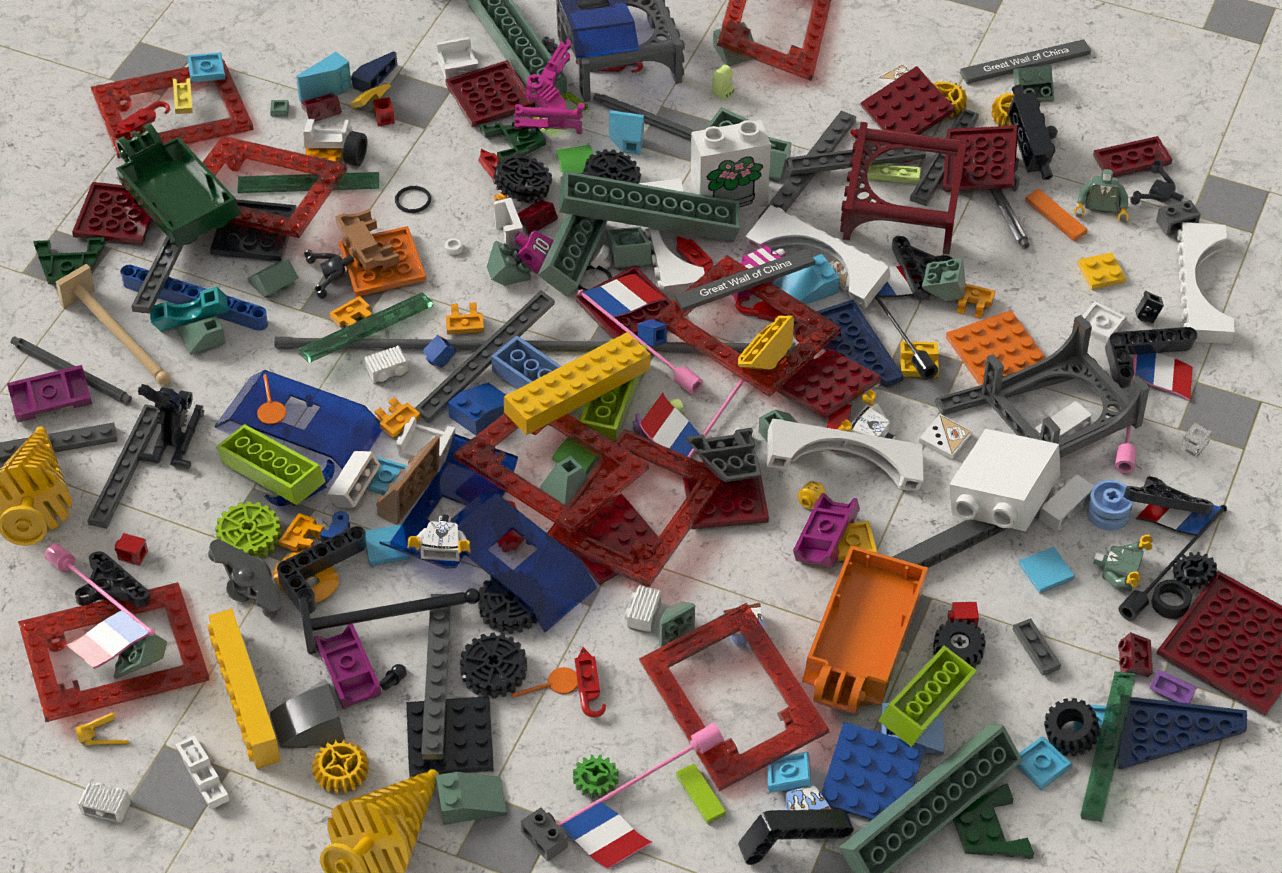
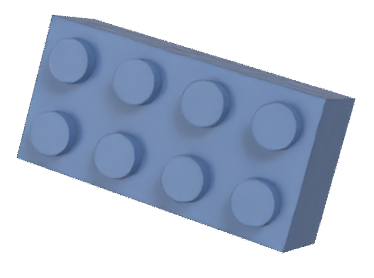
[491,336,561,389]

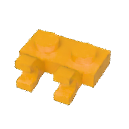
[306,148,342,174]
[957,283,996,319]
[329,296,374,336]
[446,302,484,335]
[375,397,421,438]
[278,513,325,552]

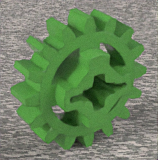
[573,754,619,799]

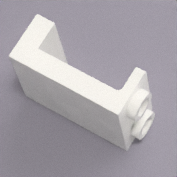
[437,37,479,80]
[303,119,353,148]
[494,198,523,250]
[396,417,456,468]

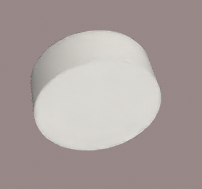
[445,238,463,256]

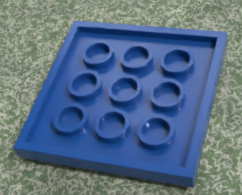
[821,722,925,820]

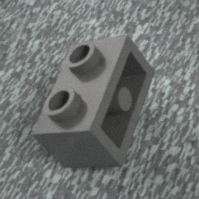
[1156,200,1201,236]
[521,807,569,862]

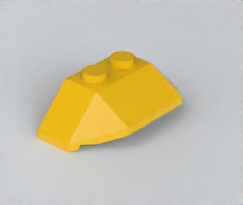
[738,316,794,370]

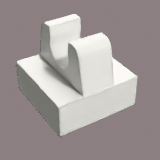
[590,245,612,269]

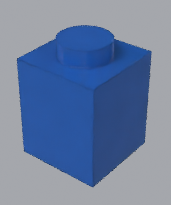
[638,319,667,346]
[423,335,457,368]

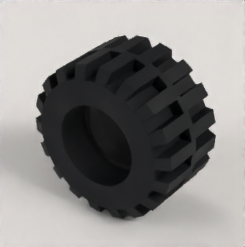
[1044,698,1100,756]

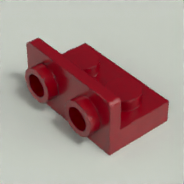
[300,92,342,122]
[517,199,558,234]
[1118,632,1153,677]

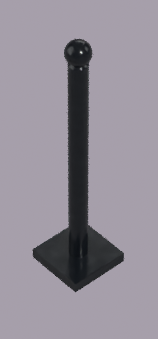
[299,588,480,654]

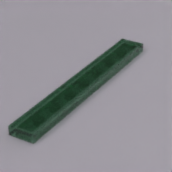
[237,172,380,193]
[298,292,433,363]
[1080,671,1136,822]

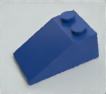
[448,382,506,436]

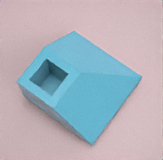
[609,110,644,155]

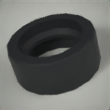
[343,131,367,166]
[1151,580,1192,619]

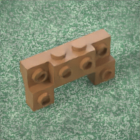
[336,209,400,270]

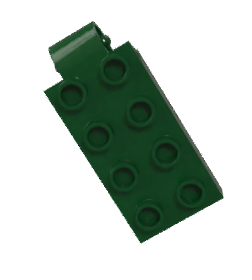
[115,123,241,248]

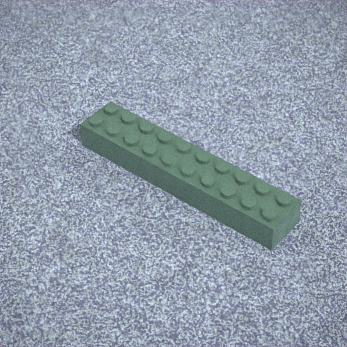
[466,0,567,95]
[559,171,740,242]
[839,724,1023,873]

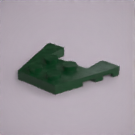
[480,122,546,160]
[33,237,106,285]
[953,783,1034,859]

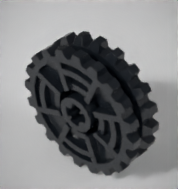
[583,149,641,184]
[493,154,552,203]
[478,570,544,634]
[460,632,527,699]

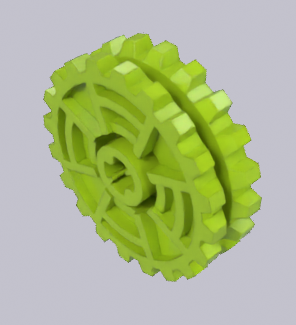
[215,501,282,558]

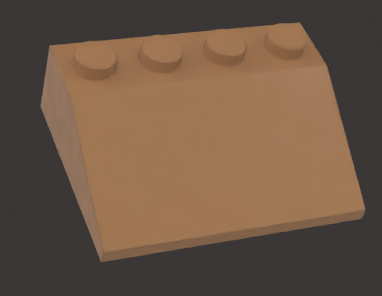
[376,436,440,525]

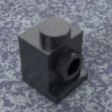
[1135,291,1164,323]

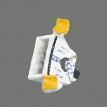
[838,390,896,439]
[407,515,471,561]

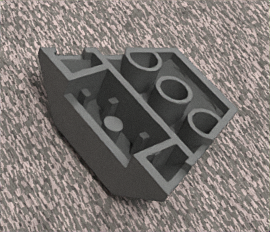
[685,428,761,482]
[270,679,346,748]

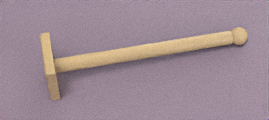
[56,264,171,386]

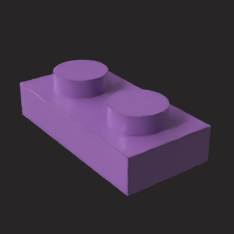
[1149,669,1197,704]

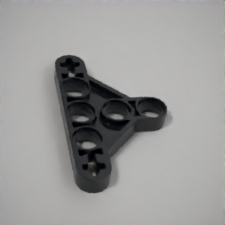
[891,236,953,300]
[1123,476,1214,514]
[75,551,151,607]

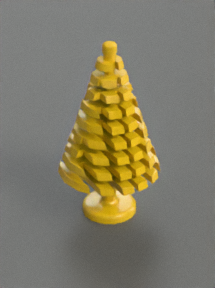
[0,426,72,546]
[320,769,439,873]

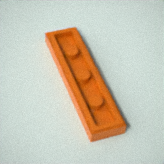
[1025,189,1088,241]

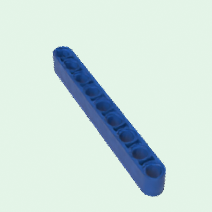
[120,265,268,331]

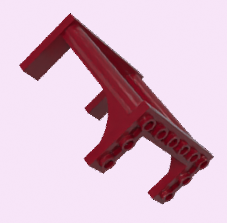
[840,122,968,254]

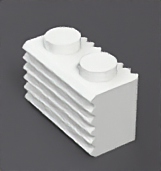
[364,345,409,383]
[625,585,662,632]
[78,783,131,823]

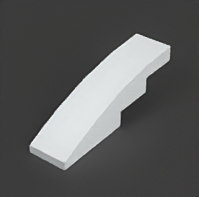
[175,736,230,810]

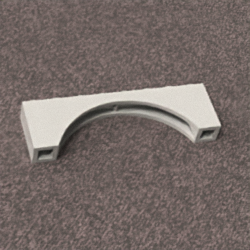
[639,178,707,298]
[746,205,891,309]
[1177,222,1235,344]
[767,419,924,492]

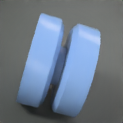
[1087,480,1133,530]

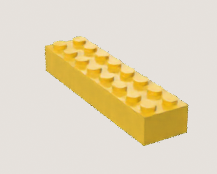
[504,332,651,435]
[207,609,281,769]

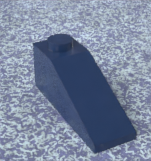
[351,51,398,92]

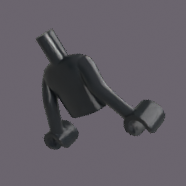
[1130,160,1184,205]
[304,250,355,299]

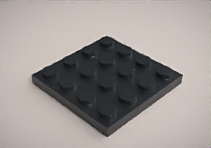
[210,199,297,261]
[406,696,494,777]

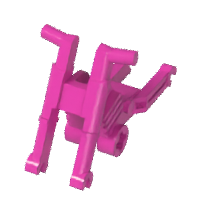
[514,39,585,134]

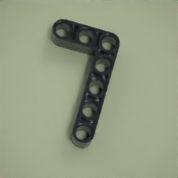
[1105,327,1198,388]
[277,526,367,614]
[738,809,854,865]

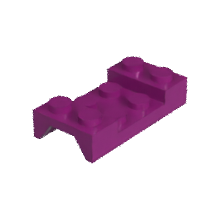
[7,365,92,423]
[793,493,860,567]
[314,623,381,709]

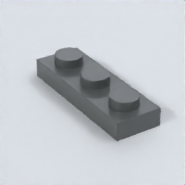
[1012,618,1061,676]

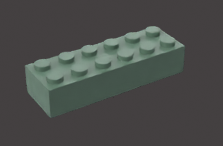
[538,214,607,296]

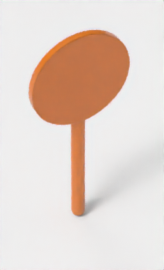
[257,374,286,425]
[512,667,578,697]

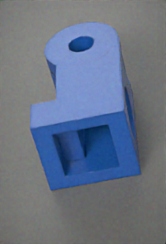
[320,511,350,542]

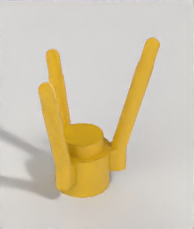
[76,712,129,746]

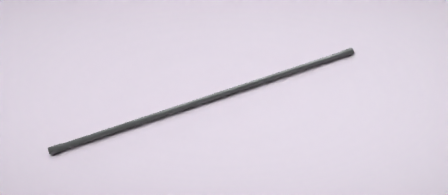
[274,336,796,354]

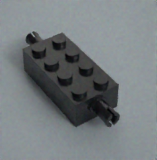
[1007,85,1055,180]

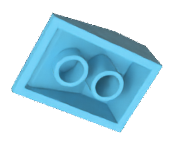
[296,52,352,102]
[773,254,840,308]

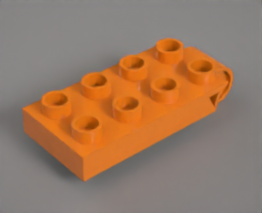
[802,545,928,715]

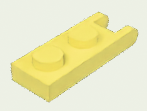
[173,78,193,114]

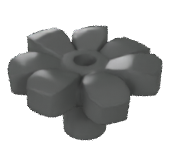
[541,36,558,53]

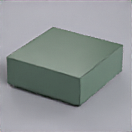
[270,100,289,116]

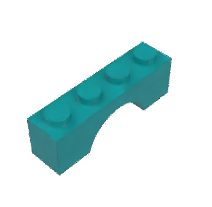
[150,286,228,332]

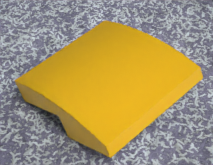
[349,83,391,109]
[900,341,939,378]

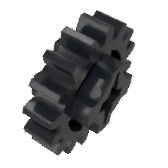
[1173,552,1217,590]

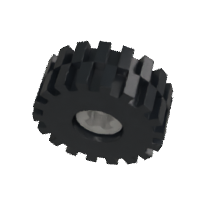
[933,619,986,669]

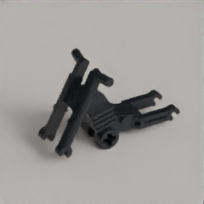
[138,384,205,469]

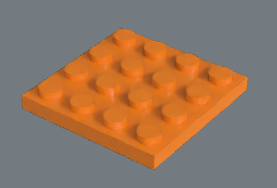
[338,226,427,297]
[946,310,1046,385]

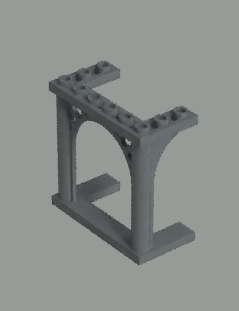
[556,0,685,102]
[982,315,1150,458]

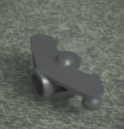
[208,540,282,618]

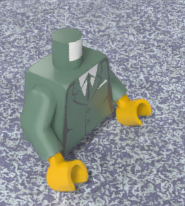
[1073,169,1129,221]
[1093,534,1153,591]

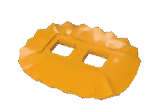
[273,550,339,604]

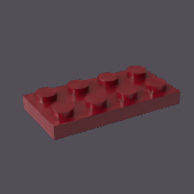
[1093,136,1173,178]

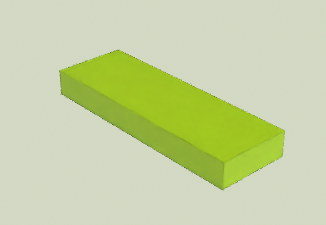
[676,763,726,824]

